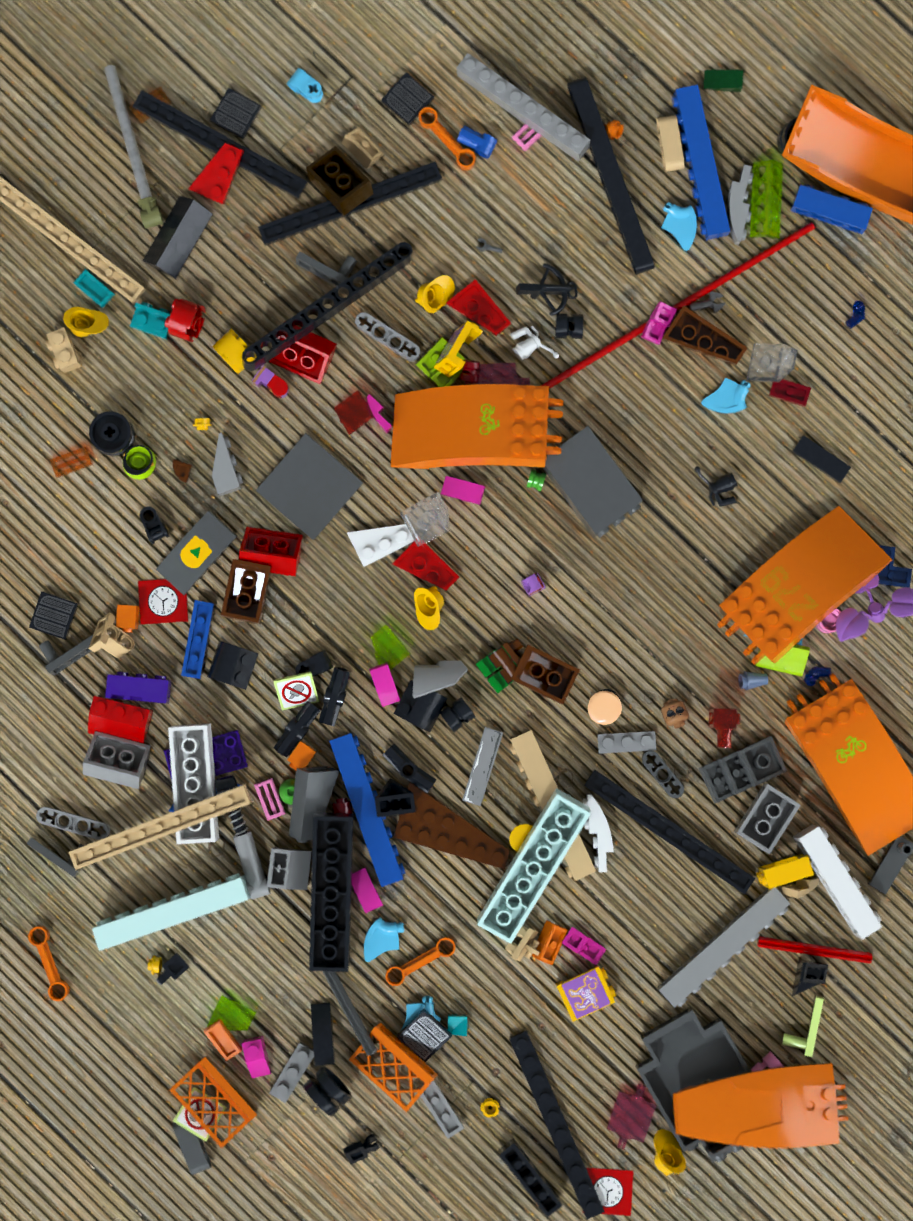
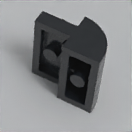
[207,641,258,690]
[394,680,448,732]

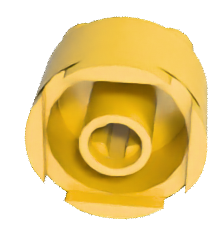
[212,328,255,374]

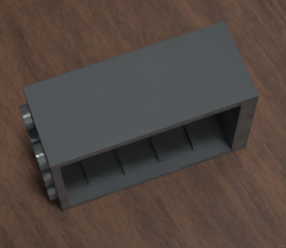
[542,426,643,538]

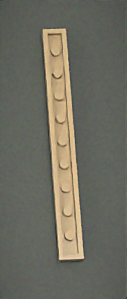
[0,177,146,304]
[69,784,252,870]

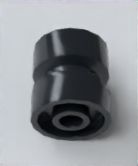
[555,313,584,339]
[439,697,476,732]

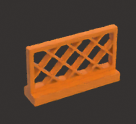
[349,1023,438,1112]
[169,1057,257,1148]

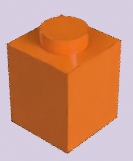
[116,605,140,633]
[287,741,317,770]

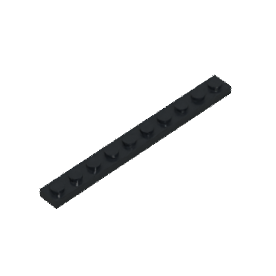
[132,90,308,200]
[258,161,442,246]
[584,769,755,894]
[509,1030,604,1220]

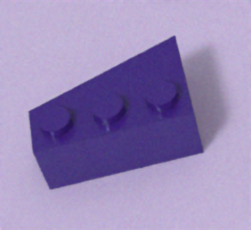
[105,672,171,704]

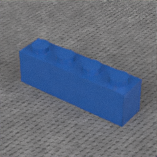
[790,184,873,234]

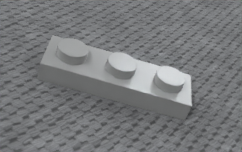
[597,731,656,754]
[269,1042,314,1103]
[416,1080,464,1139]

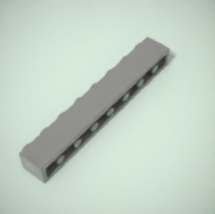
[456,53,590,162]
[657,887,790,1008]

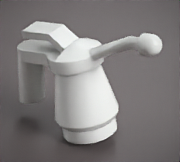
[510,325,559,361]

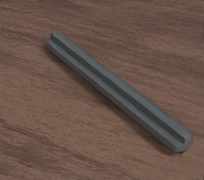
[323,971,377,1056]

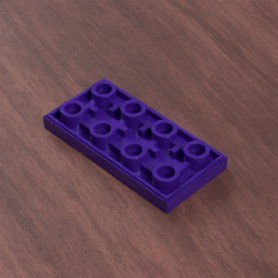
[163,730,248,780]

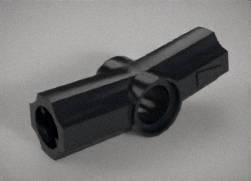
[319,667,351,727]
[274,701,321,758]
[382,744,437,793]

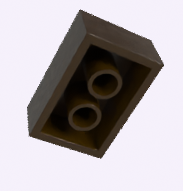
[306,146,374,216]

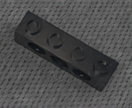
[498,1138,563,1218]

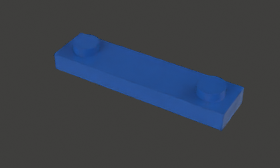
[181,600,215,679]

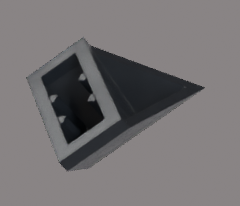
[375,778,416,817]
[791,959,828,997]

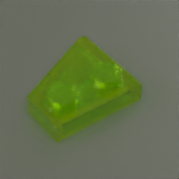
[371,624,411,671]
[207,995,257,1031]

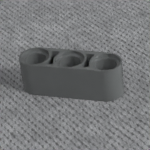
[172,1122,211,1175]

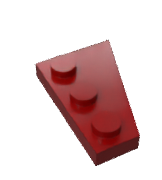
[188,143,244,204]
[446,279,511,336]
[392,537,460,591]

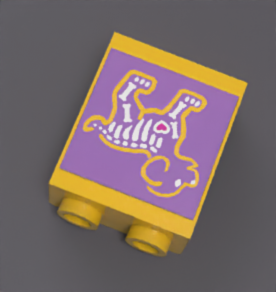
[434,320,483,378]
[556,965,616,1022]

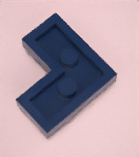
[878,545,912,588]

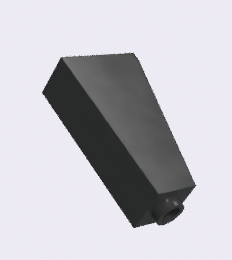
[289,766,339,843]

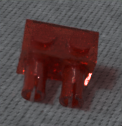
[709,708,740,748]

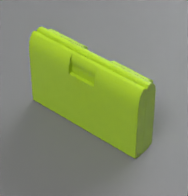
[755,644,810,677]

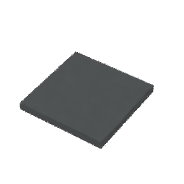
[256,433,364,541]

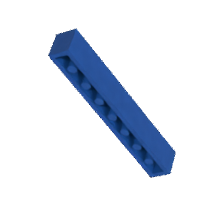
[672,85,730,240]
[329,733,406,887]

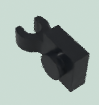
[156,953,190,985]
[343,1134,379,1165]

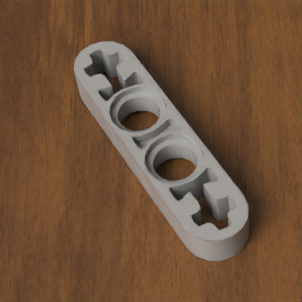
[355,313,420,362]
[36,807,111,840]

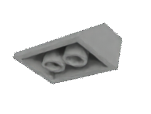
[83,731,151,789]

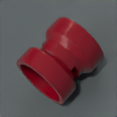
[459,360,480,382]

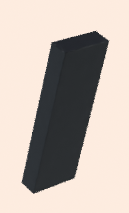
[792,435,851,484]

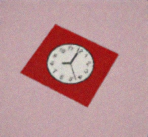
[138,579,188,625]
[582,1168,633,1216]

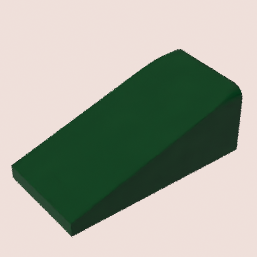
[703,70,744,93]

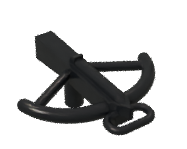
[516,263,578,316]

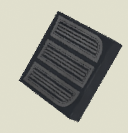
[381,72,434,126]
[210,88,262,140]
[29,591,79,640]
[397,1009,452,1062]

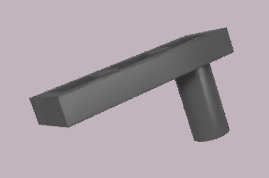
[296,252,357,286]
[39,635,93,676]
[868,836,913,895]
[26,838,84,878]

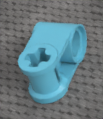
[287,68,323,103]

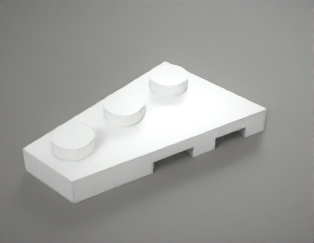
[347,524,415,567]

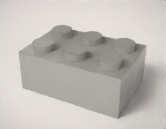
[734,783,800,854]

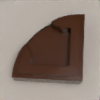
[173,459,193,483]

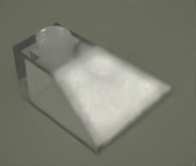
[746,343,798,382]
[400,492,450,547]

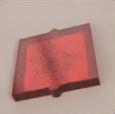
[334,390,374,435]

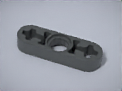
[642,751,684,798]

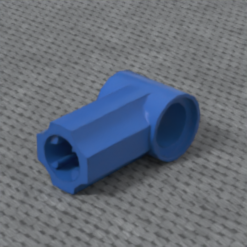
[457,126,498,159]

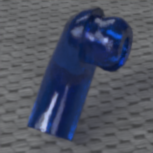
[845,300,865,329]
[804,667,831,686]

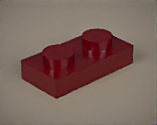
[768,377,811,407]

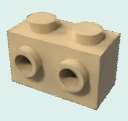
[46,327,82,373]

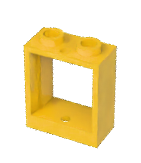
[756,854,814,889]

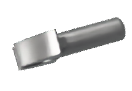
[689,292,726,314]

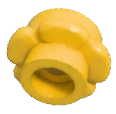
[193,418,211,430]
[148,955,162,975]
[480,1098,499,1118]

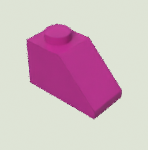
[242,1035,271,1078]

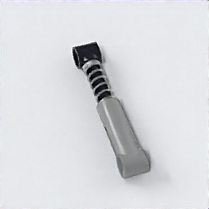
[215,774,271,900]

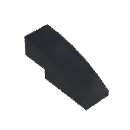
[311,1002,336,1066]

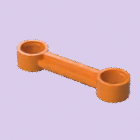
[419,107,476,170]
[28,926,69,1001]
[385,936,455,986]

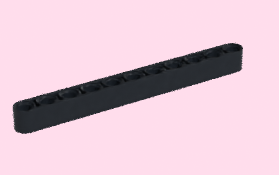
[567,77,655,275]
[242,242,413,371]

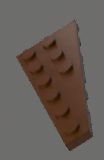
[394,782,510,869]

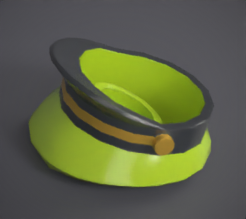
[122,445,156,480]

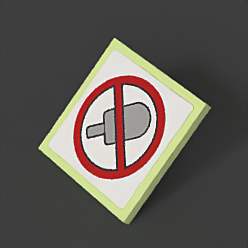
[273,671,319,710]
[173,1087,227,1142]

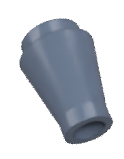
[738,671,768,690]

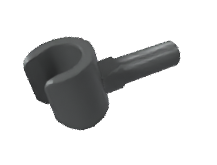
[476,238,503,253]

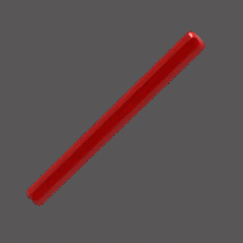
[757,936,873,964]

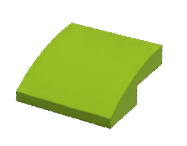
[415,337,466,387]

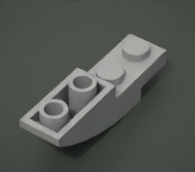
[727,164,753,246]

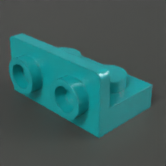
[130,302,171,340]

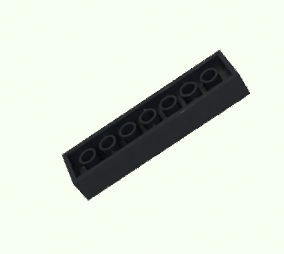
[309,812,354,972]

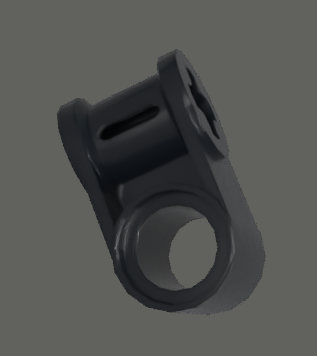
[140,506,170,545]
[295,650,333,677]

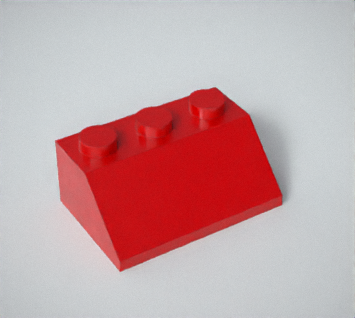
[268,321,337,384]
[239,527,303,577]
[88,696,153,744]

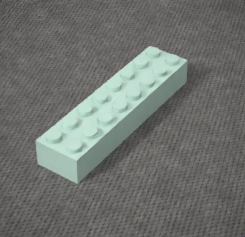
[477,788,591,944]
[92,873,251,951]

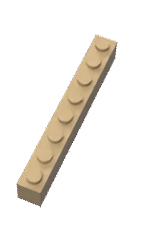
[508,730,596,881]

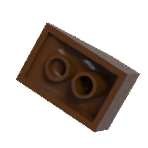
[221,559,271,625]
[511,644,580,705]

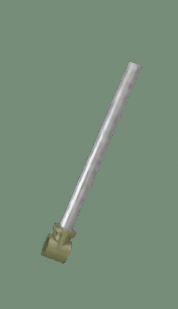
[104,65,164,229]

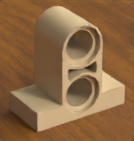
[88,613,135,658]

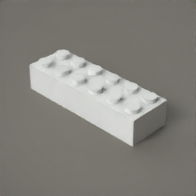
[168,723,219,844]
[793,825,882,939]

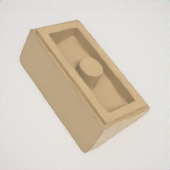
[342,127,384,169]

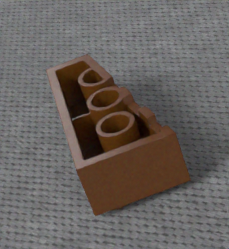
[662,306,748,366]

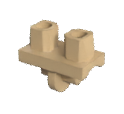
[505,926,540,962]

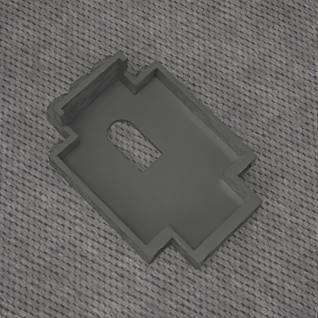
[635,1007,750,1163]

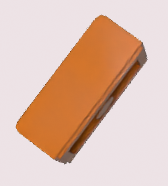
[532,920,568,965]

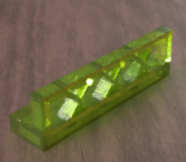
[750,159,783,239]

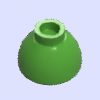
[279,778,295,805]

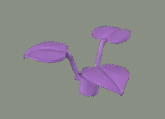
[836,574,913,642]

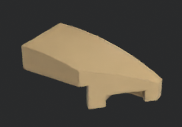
[781,878,819,898]

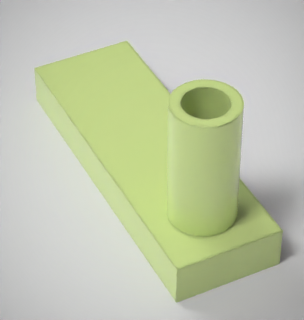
[782,996,824,1057]

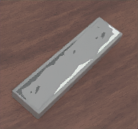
[462,727,503,806]

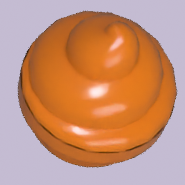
[604,120,624,139]

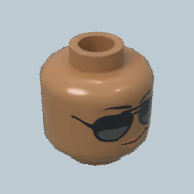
[661,698,689,729]

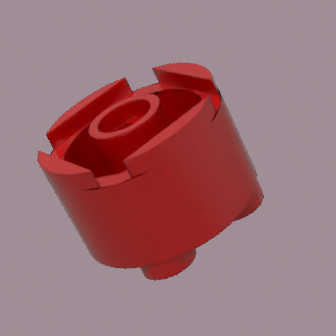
[165,299,206,342]

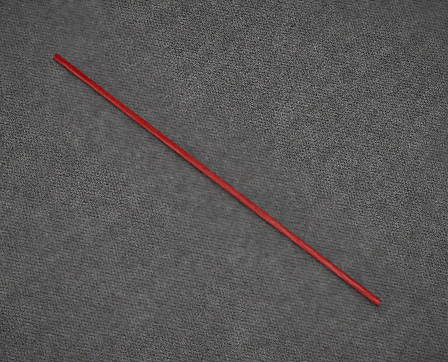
[540,222,815,389]

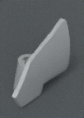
[413,661,468,698]

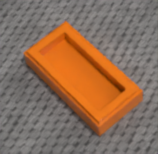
[203,1019,243,1061]

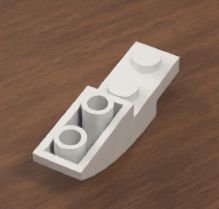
[583,794,614,872]

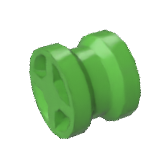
[526,469,547,492]

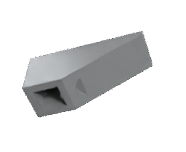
[212,433,243,496]

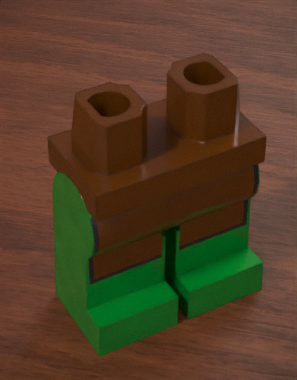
[476,638,523,694]

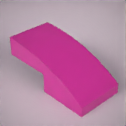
[641,302,677,345]
[367,394,392,433]
[441,476,485,505]
[369,663,400,707]
[352,868,383,913]
[562,927,607,965]

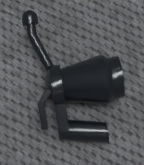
[695,466,738,507]

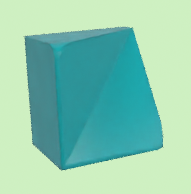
[448,1014,468,1036]

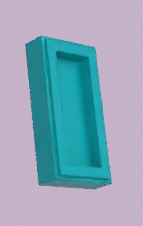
[73,269,115,309]

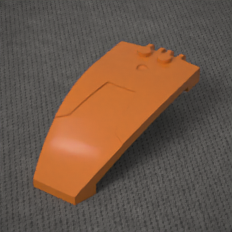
[673,1063,849,1148]

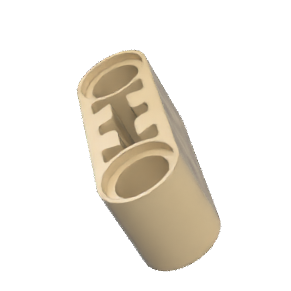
[656,115,684,172]

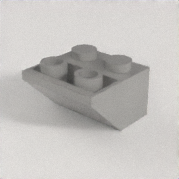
[267,847,312,890]

